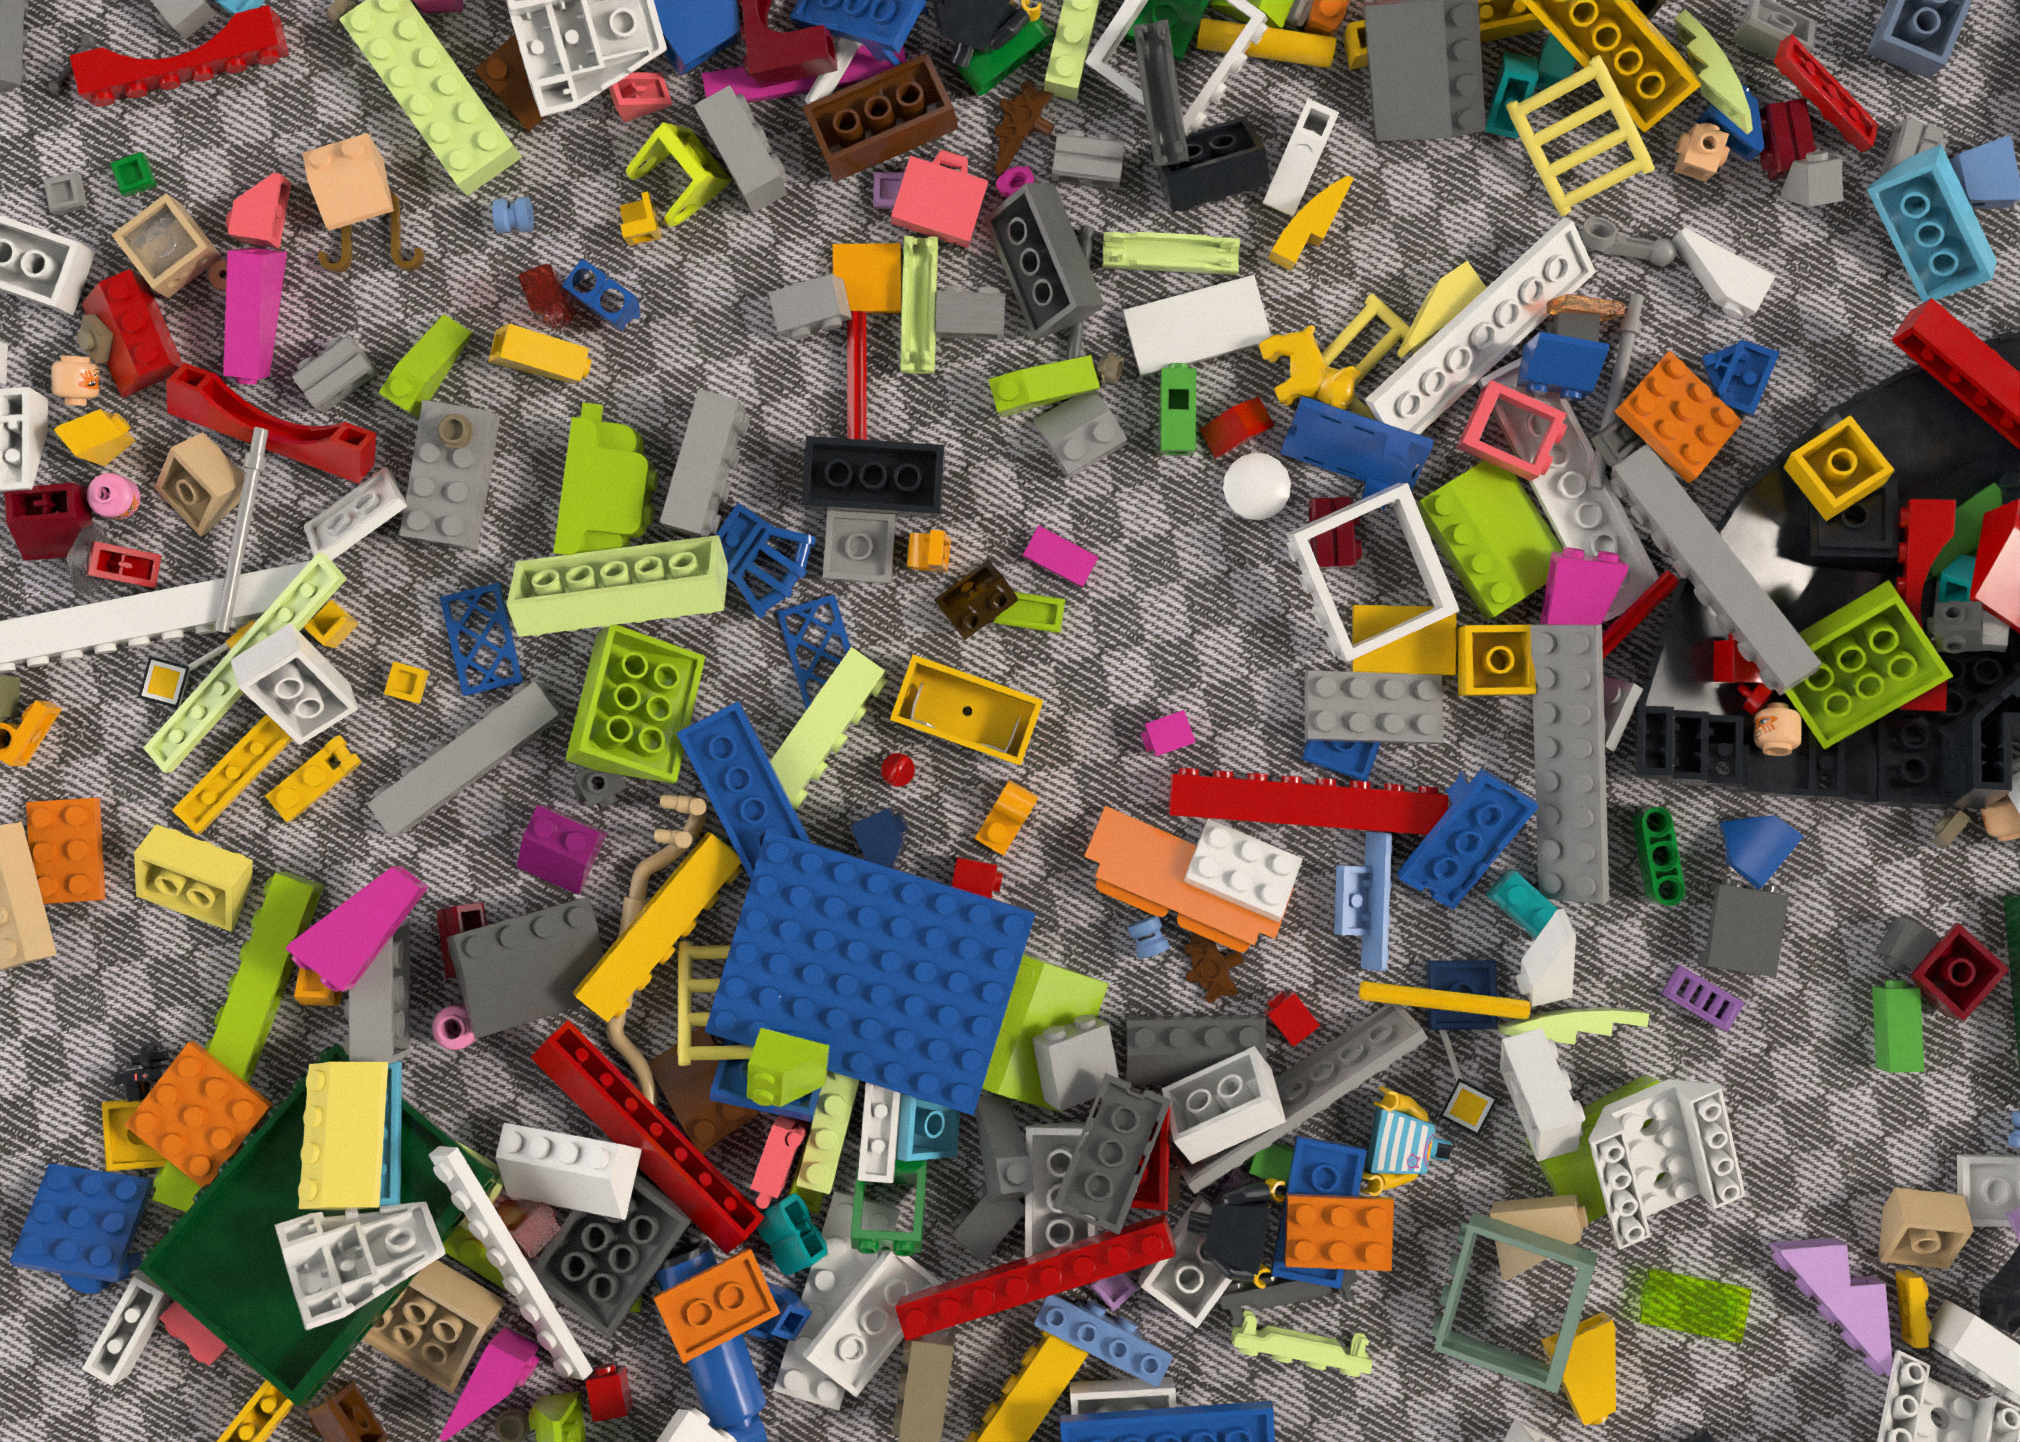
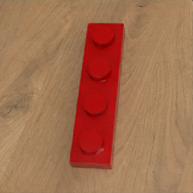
[1774,34,1879,153]

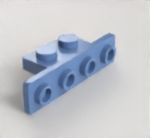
[1334,832,1393,971]
[1034,1295,1173,1387]

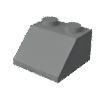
[1033,391,1128,480]

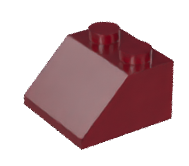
[1910,923,2010,1021]

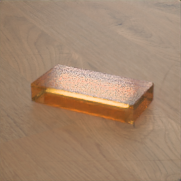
[1546,294,1625,322]

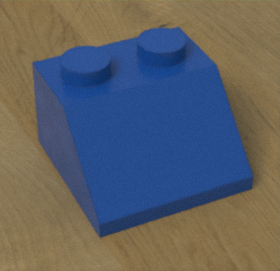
[1517,331,1610,401]

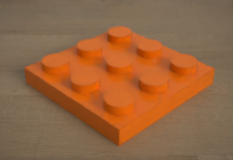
[1614,350,1743,484]
[125,1041,274,1187]

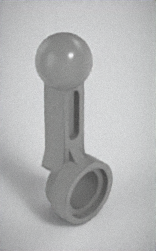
[1581,217,1677,266]

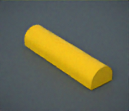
[1196,18,1336,68]

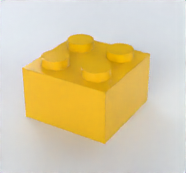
[1784,415,1894,521]
[1457,625,1536,697]

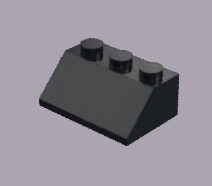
[1149,116,1270,212]

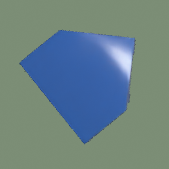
[1701,339,1780,418]
[1720,815,1804,889]

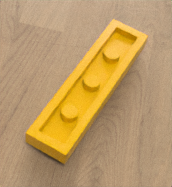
[172,714,294,834]

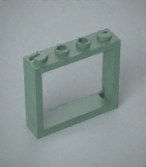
[1431,1212,1598,1394]

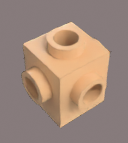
[1674,123,1729,182]

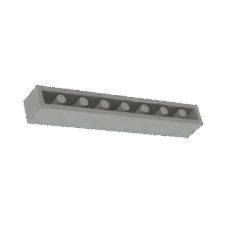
[1609,444,1822,696]

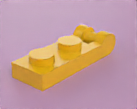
[265,735,362,822]

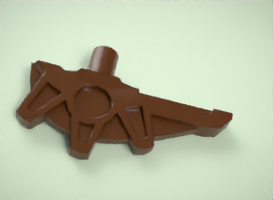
[995,81,1055,178]
[1185,931,1245,1004]

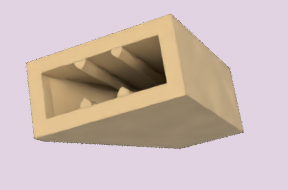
[1490,1194,1588,1280]

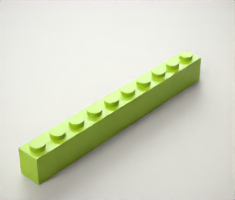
[152,871,325,1212]

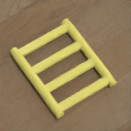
[1506,55,1655,216]
[1322,293,1414,421]
[677,941,754,1066]

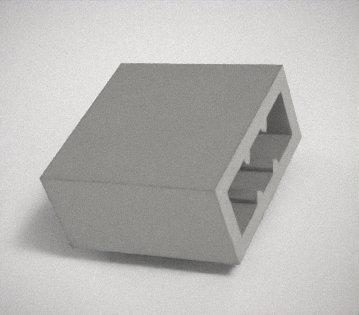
[1032,1015,1119,1111]

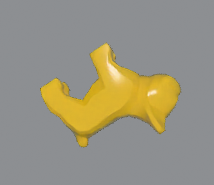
[1259,325,1361,410]

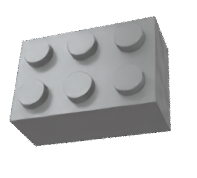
[694,85,789,214]

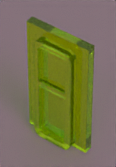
[1639,1267,1752,1344]

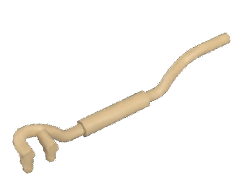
[607,794,708,1108]

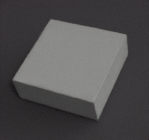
[43,172,88,215]

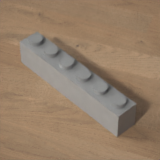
[367,680,566,837]

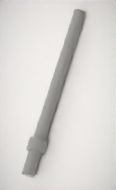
[1587,294,1644,490]
[214,427,269,633]

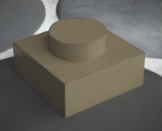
[77,314,113,364]
[1931,810,1971,850]

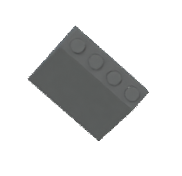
[1363,0,1486,142]
[446,897,603,1039]
[532,1168,691,1338]

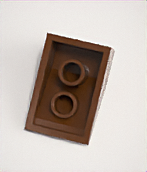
[648,1026,760,1153]

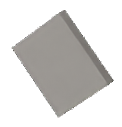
[1731,0,1816,61]

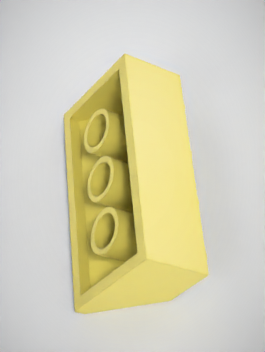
[298,1062,388,1210]

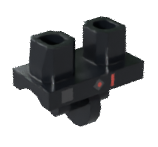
[114,1042,171,1102]

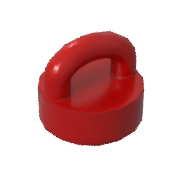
[1737,683,1774,716]
[881,753,915,787]

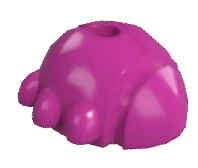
[996,166,1034,198]

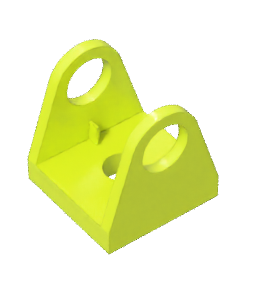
[626,122,733,227]

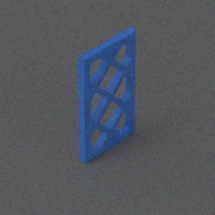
[440,582,523,696]
[776,594,851,710]

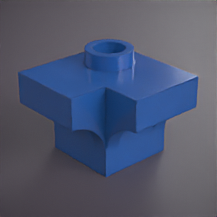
[745,1281,812,1341]

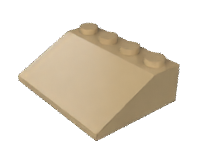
[362,1260,506,1394]

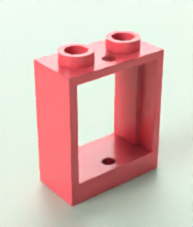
[1456,380,1567,481]

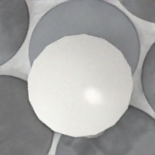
[1223,453,1291,520]

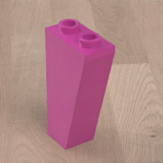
[1539,547,1629,624]
[285,866,429,992]

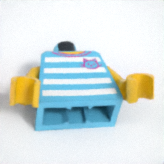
[1360,1086,1451,1196]

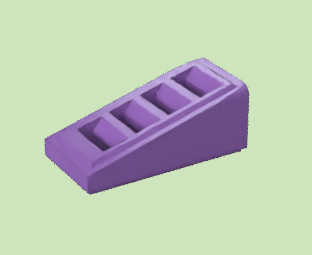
[1660,965,1744,1032]

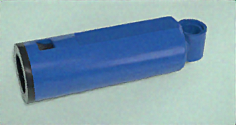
[654,1239,767,1442]

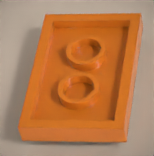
[26,798,106,904]
[1284,1193,1394,1271]
[653,1247,780,1364]

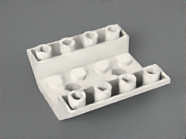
[1588,1079,1746,1250]
[1877,1350,2020,1442]

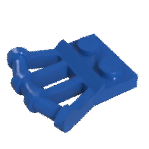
[716,502,816,619]

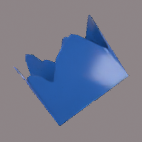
[561,258,641,332]

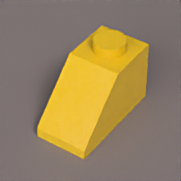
[54,409,136,467]

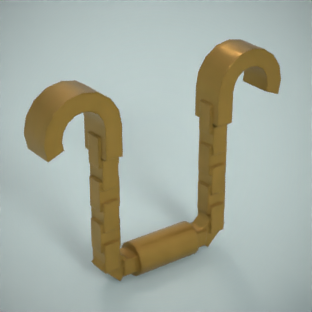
[318,190,425,273]

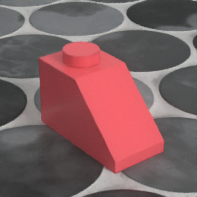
[226,173,292,249]

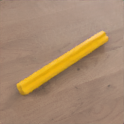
[1358,981,1531,1019]

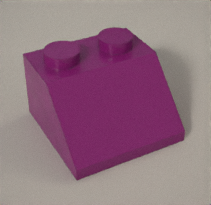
[516,805,608,895]

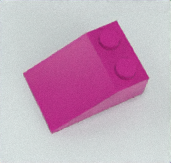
[439,1326,541,1442]

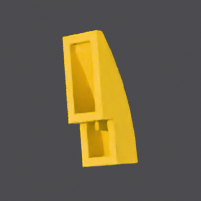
[1268,175,1354,271]

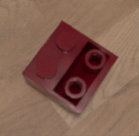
[4,483,94,561]

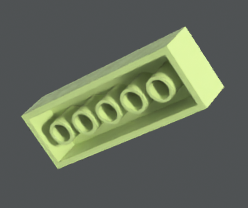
[339,0,522,196]
[506,535,728,637]

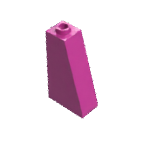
[223,247,287,385]

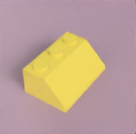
[134,824,253,932]

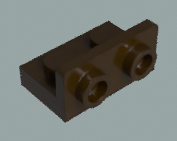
[934,559,1018,640]

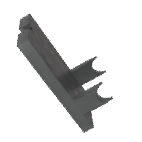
[1052,1073,1171,1235]

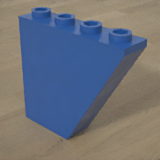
[654,0,740,77]

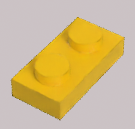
[1895,1270,1932,1348]

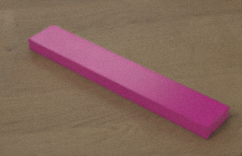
[702,45,906,103]

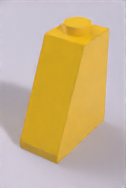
[488,324,591,384]
[1541,1312,1616,1426]

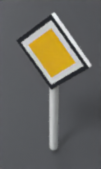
[138,643,229,709]
[1439,1030,1498,1137]

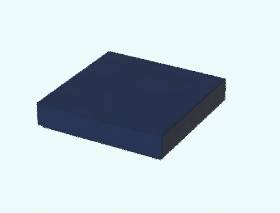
[1426,959,1498,1030]

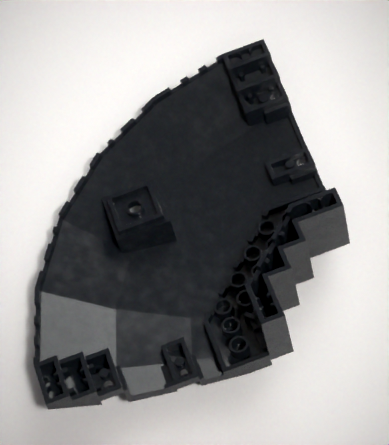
[1635,331,2020,810]

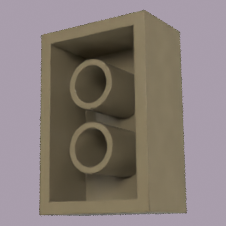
[892,1328,956,1442]

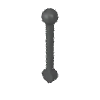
[48,33,97,94]

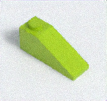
[378,314,474,418]
[988,355,1100,418]

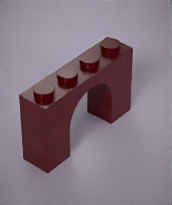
[737,0,838,88]

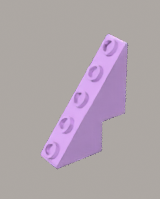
[1769,1238,1893,1377]

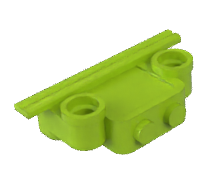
[553,402,659,556]

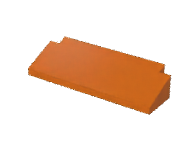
[1083,806,1294,952]

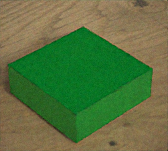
[110,151,157,198]

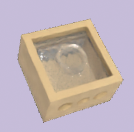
[111,193,222,298]

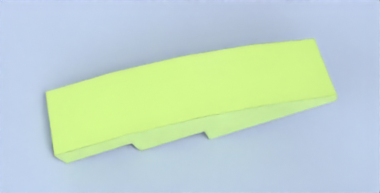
[1674,9,1753,134]
[1499,1007,1649,1045]

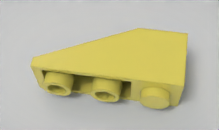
[1397,261,1487,358]

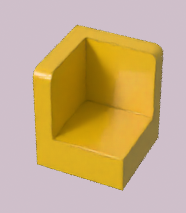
[620,191,662,246]
[304,599,359,648]

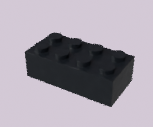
[802,436,946,519]

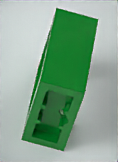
[850,1156,927,1257]

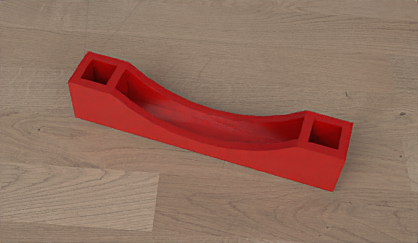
[69,5,289,106]
[166,362,377,484]
[1895,499,1956,711]

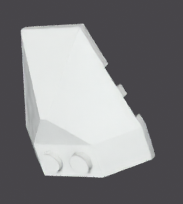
[506,0,667,117]
[275,1202,445,1330]

